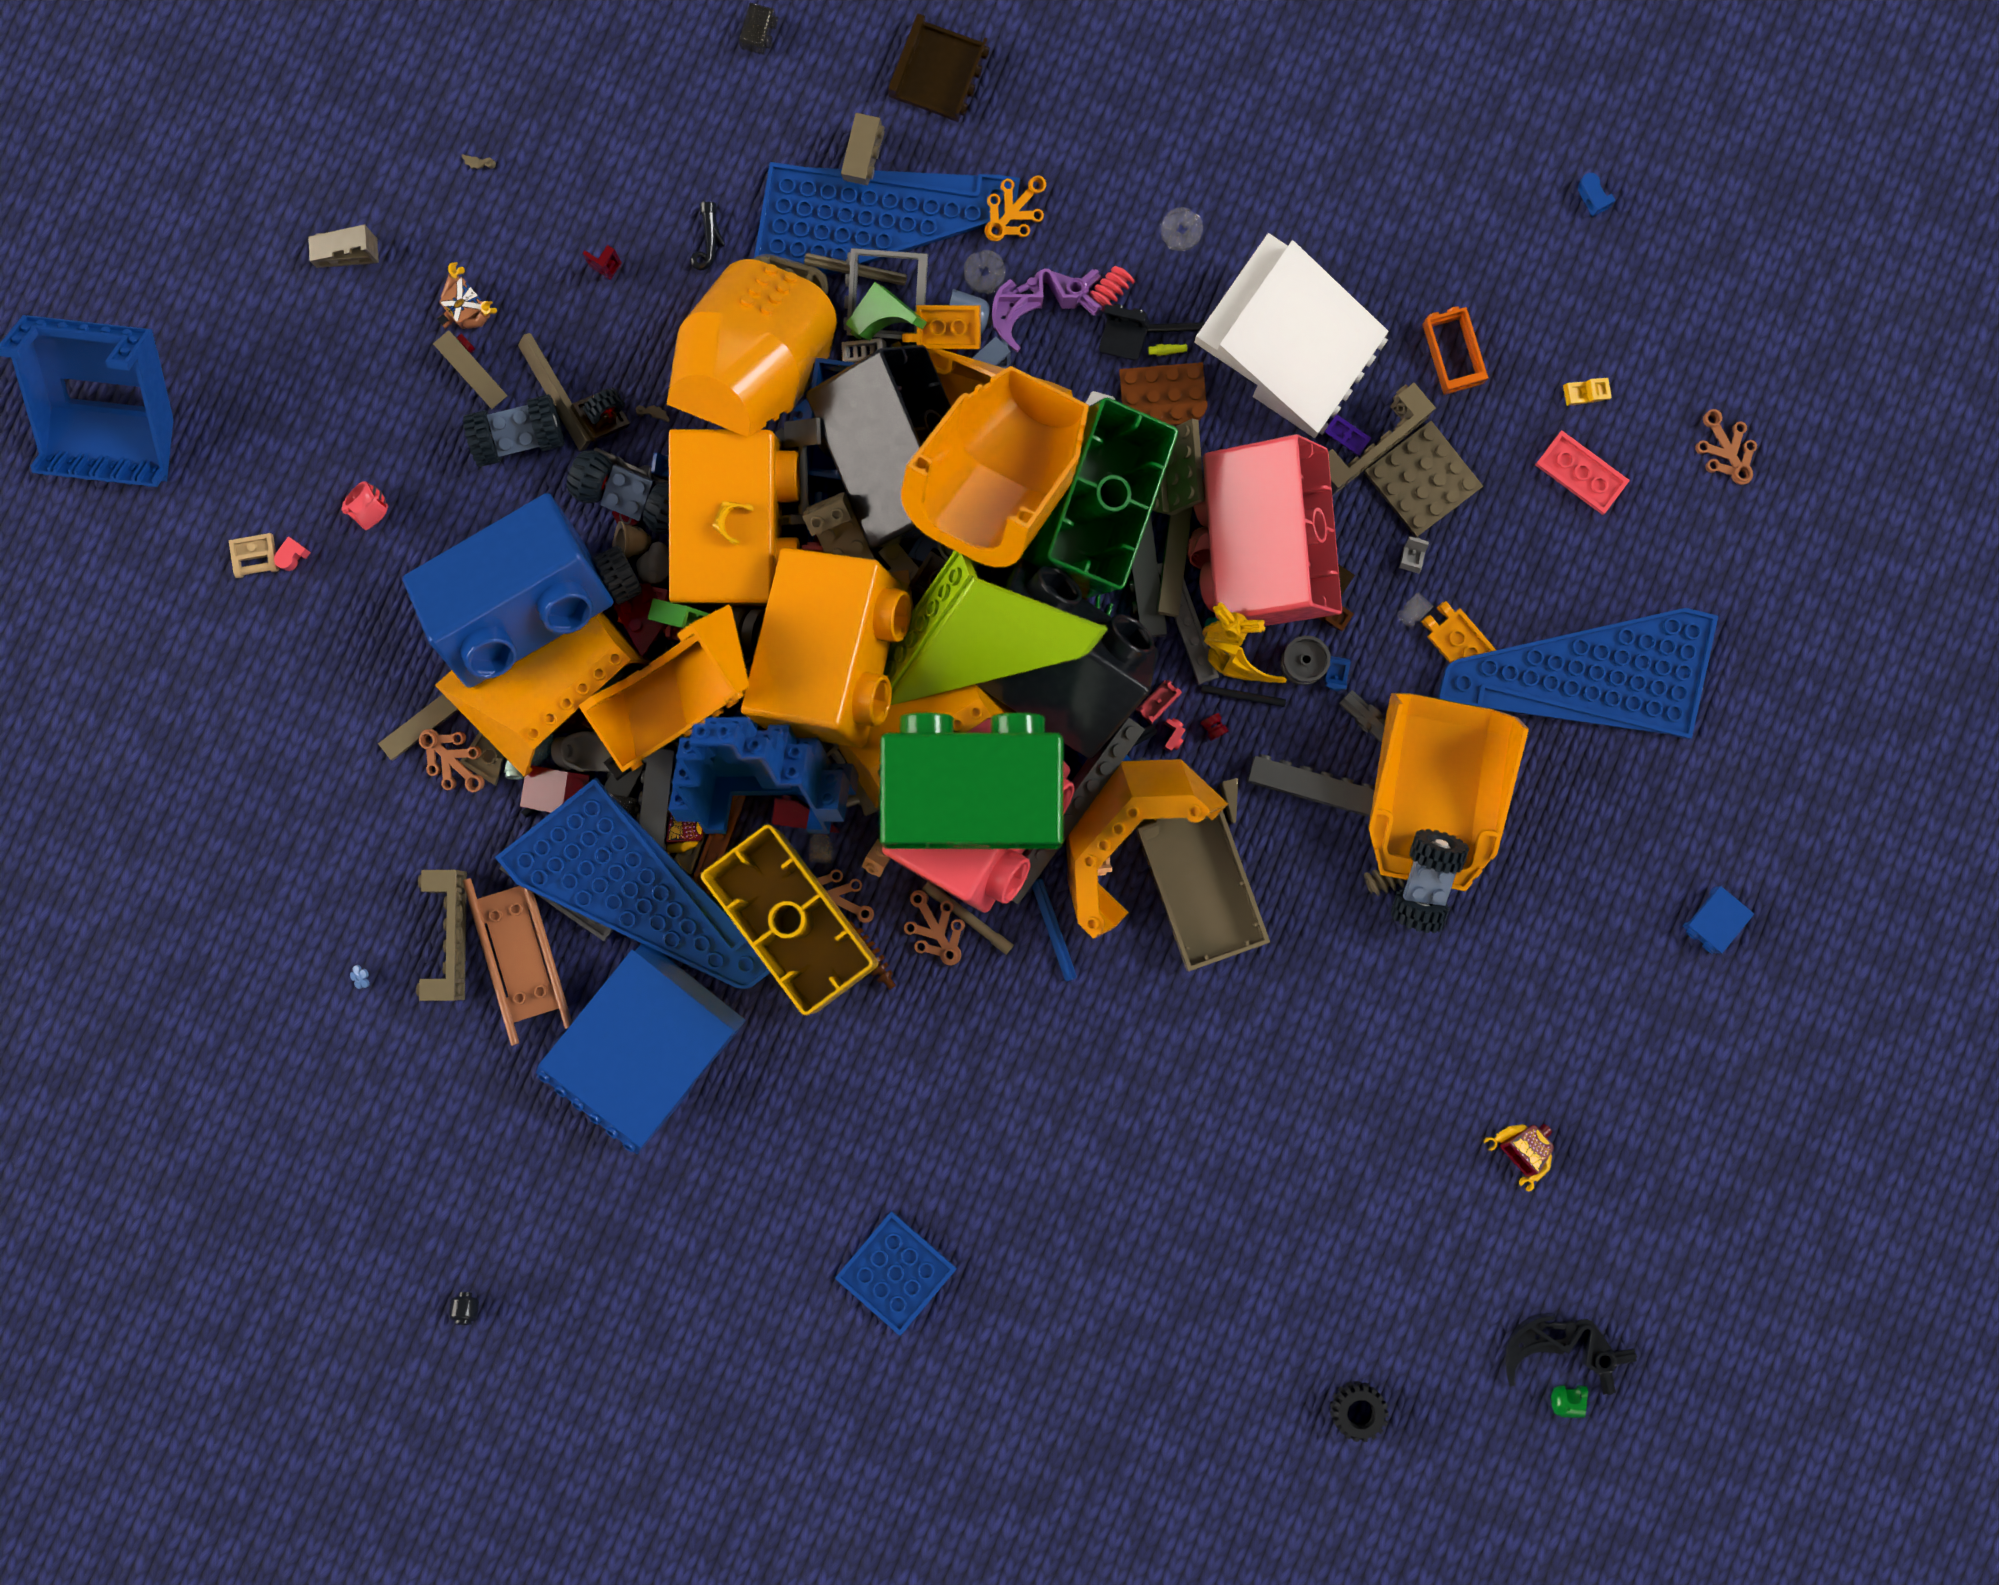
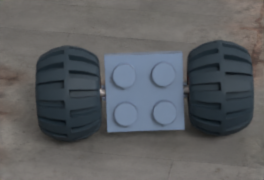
[567,450,669,535]

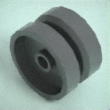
[732,606,765,656]
[1280,635,1331,686]

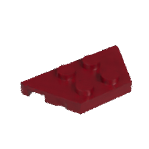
[613,584,668,658]

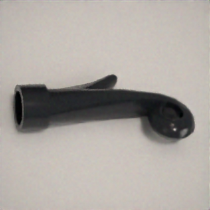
[690,202,725,270]

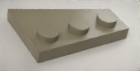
[460,732,504,786]

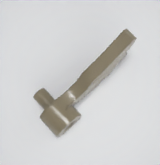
[461,154,496,169]
[636,405,670,422]

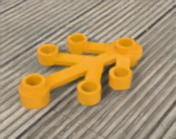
[985,175,1046,241]

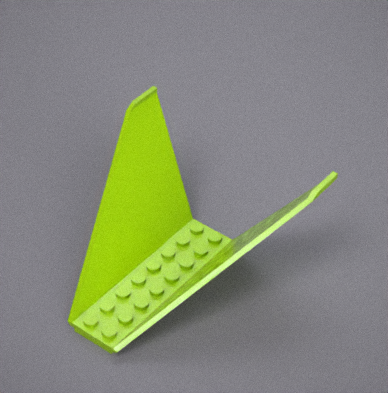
[883,550,1107,705]

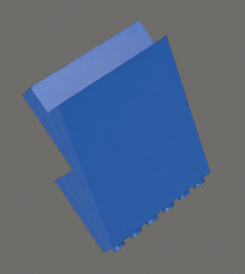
[536,944,746,1155]

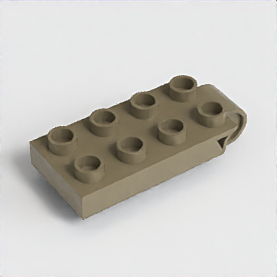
[1135,810,1270,971]

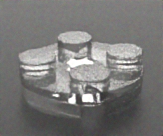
[1161,207,1203,251]
[964,250,1006,294]

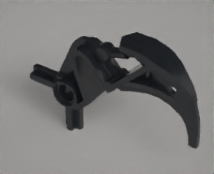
[1505,1313,1637,1395]

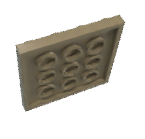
[1364,421,1483,538]

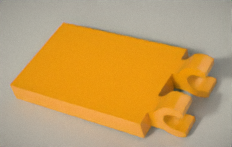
[902,305,981,349]
[1421,601,1496,663]

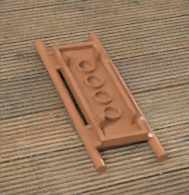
[463,878,572,1046]

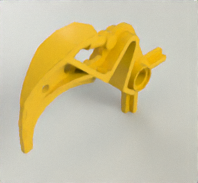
[1202,602,1287,683]

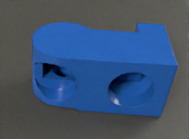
[1578,173,1616,217]

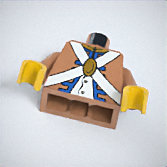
[437,262,497,329]

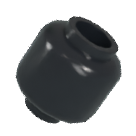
[449,1292,479,1325]

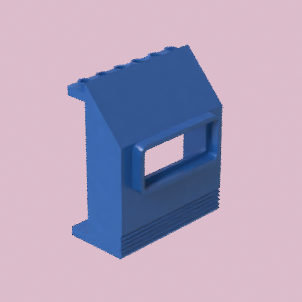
[0,315,174,487]

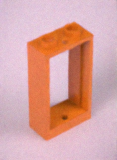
[1422,306,1488,395]

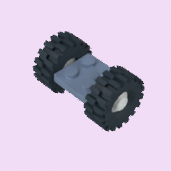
[463,394,565,467]
[1391,829,1469,933]

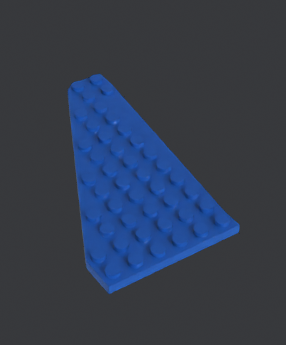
[754,162,1020,276]
[1438,608,1718,740]
[495,778,771,989]

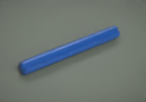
[1032,878,1077,981]

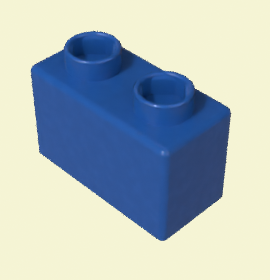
[402,493,614,688]

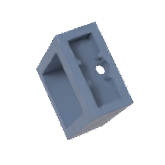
[972,337,1011,369]

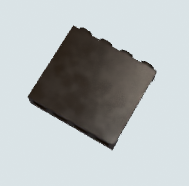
[888,13,990,122]

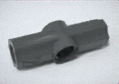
[1339,690,1385,743]

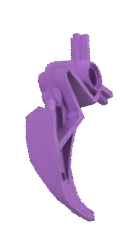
[991,269,1102,353]

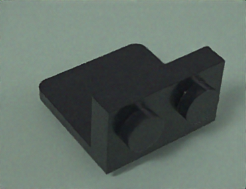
[1099,304,1150,361]

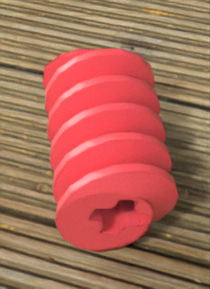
[1089,266,1135,312]

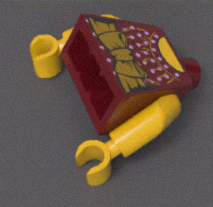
[666,813,705,854]
[1484,1124,1554,1191]

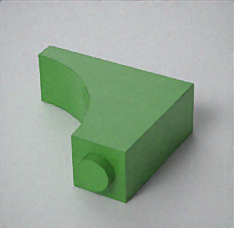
[846,282,927,341]
[648,598,710,629]

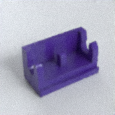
[1324,414,1371,456]

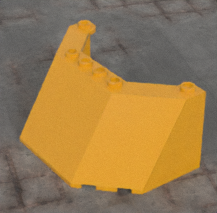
[578,605,750,772]
[1066,759,1228,939]

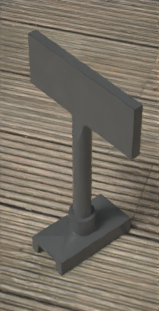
[780,418,821,525]

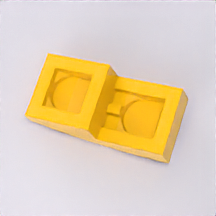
[1563,378,1612,406]

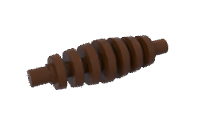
[849,921,896,991]

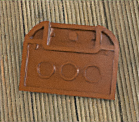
[1119,362,1207,427]

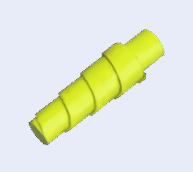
[1148,344,1187,356]

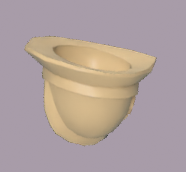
[612,521,651,559]

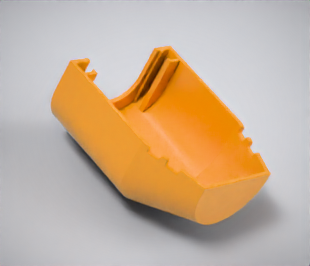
[667,259,836,437]
[901,366,1089,567]

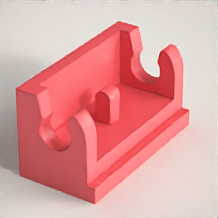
[1136,680,1182,724]

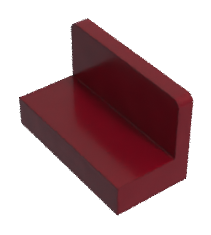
[582,245,622,280]

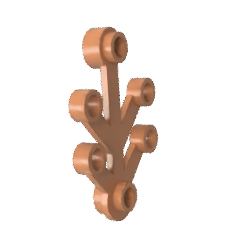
[1695,409,1757,485]
[419,729,484,792]
[817,869,874,923]
[904,890,965,965]

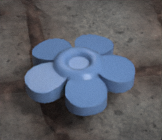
[350,965,369,989]

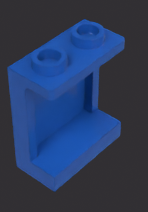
[1683,886,1754,954]

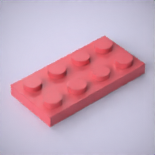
[1535,430,1630,515]

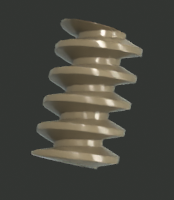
[1364,869,1407,897]

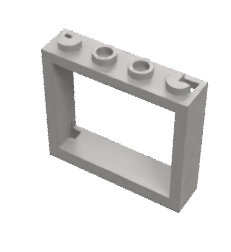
[843,248,928,339]

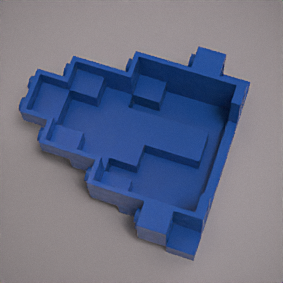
[668,717,859,834]

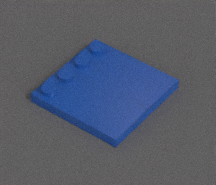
[835,1211,957,1336]

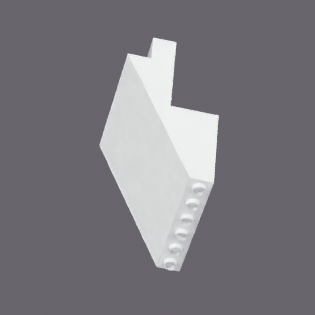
[1194,233,1389,438]

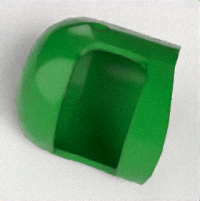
[1551,1385,1588,1418]

